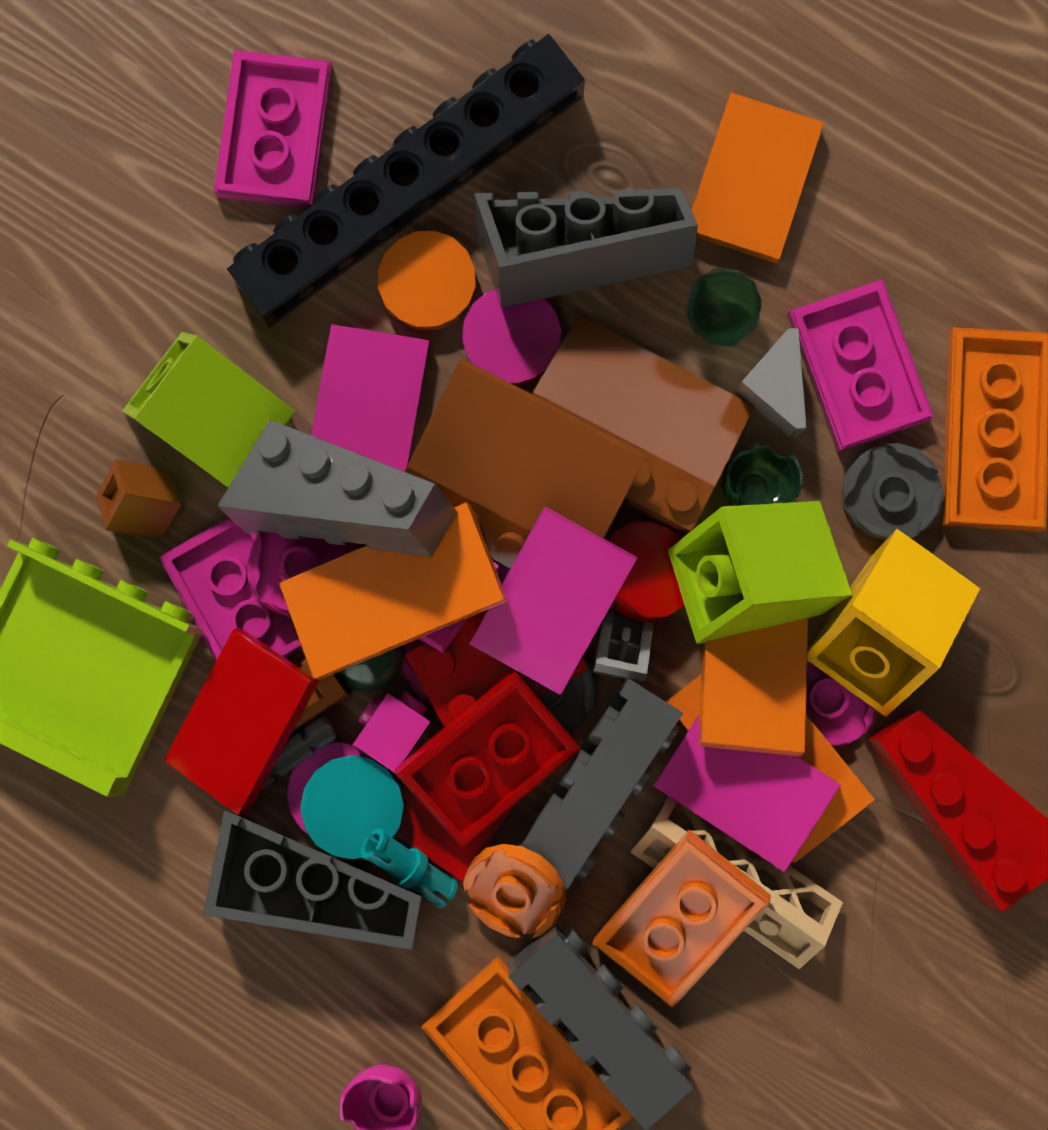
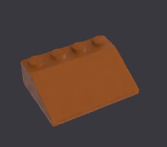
[532,315,755,537]
[404,358,648,569]

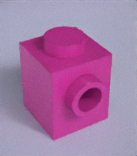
[353,691,433,774]

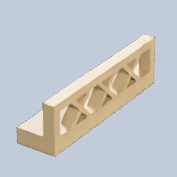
[630,795,843,969]

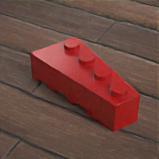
[866,710,1048,912]

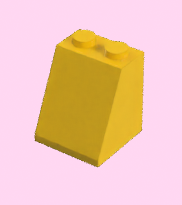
[807,529,980,717]

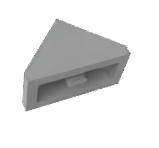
[735,328,806,437]
[591,603,654,683]

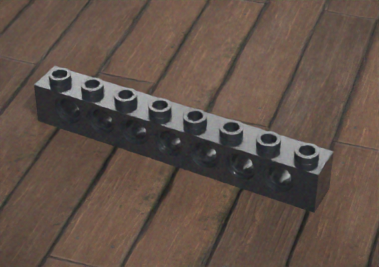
[226,34,585,328]

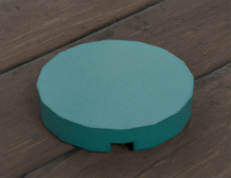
[300,755,404,859]

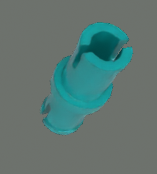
[360,829,458,908]

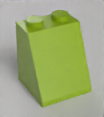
[122,332,295,488]
[668,501,852,644]

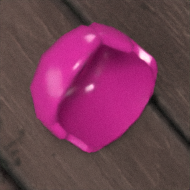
[339,1063,422,1130]

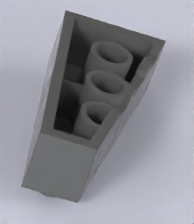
[474,188,698,308]
[217,420,457,557]
[518,679,683,889]
[203,810,424,950]
[508,924,694,1130]

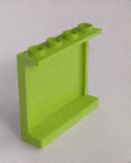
[0,537,204,797]

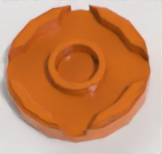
[378,231,476,331]
[463,844,566,938]

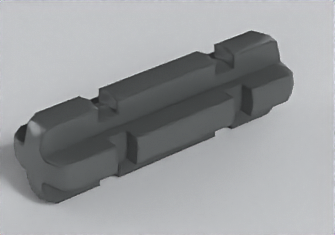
[261,714,337,790]

